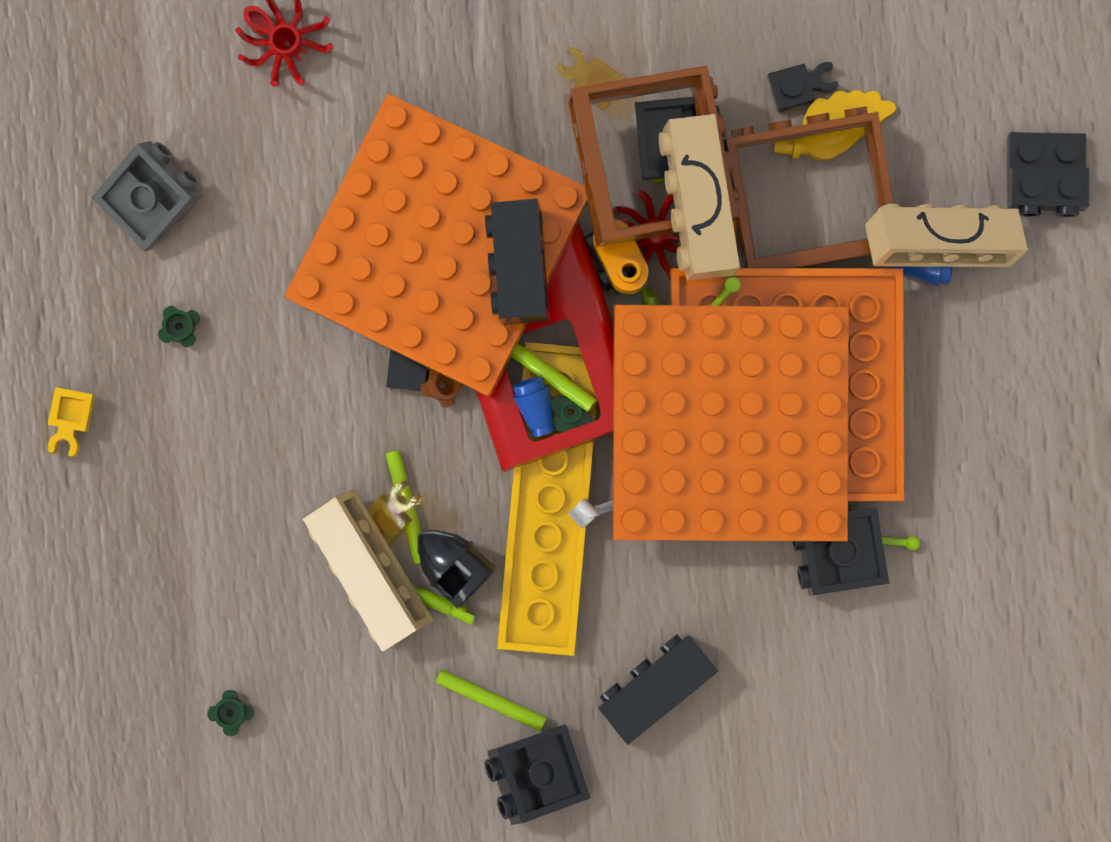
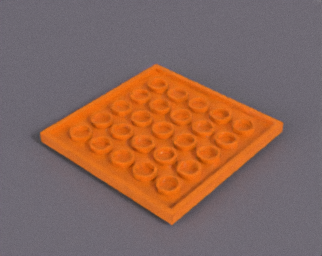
[284,93,588,398]
[670,268,904,501]
[612,305,849,541]

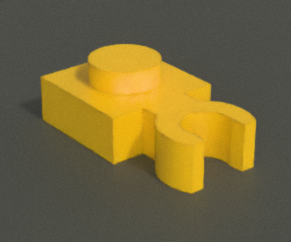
[47,387,96,458]

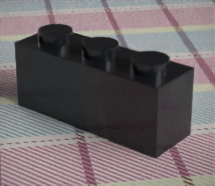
[485,198,550,325]
[598,634,719,745]

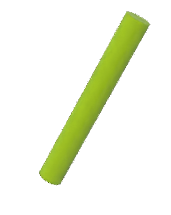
[511,343,598,413]
[385,450,422,565]
[435,669,547,731]

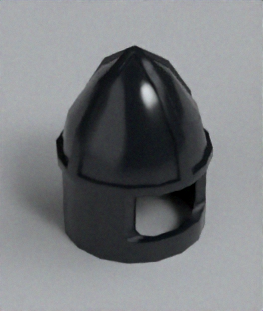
[417,530,497,609]

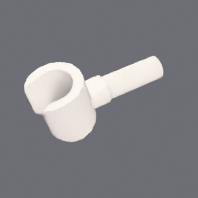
[568,498,613,528]

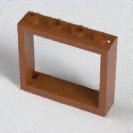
[566,65,740,247]
[723,106,893,268]

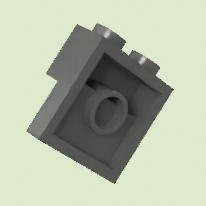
[92,141,203,252]

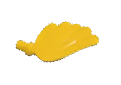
[773,90,896,161]

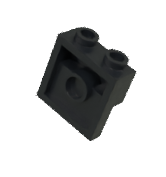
[635,97,720,180]
[1007,132,1089,217]
[792,507,890,596]
[485,724,591,825]

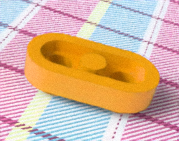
[593,219,649,294]

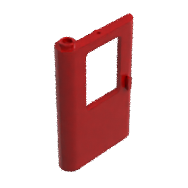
[476,222,614,473]

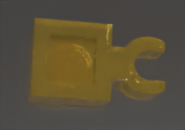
[556,47,627,111]
[368,480,423,547]

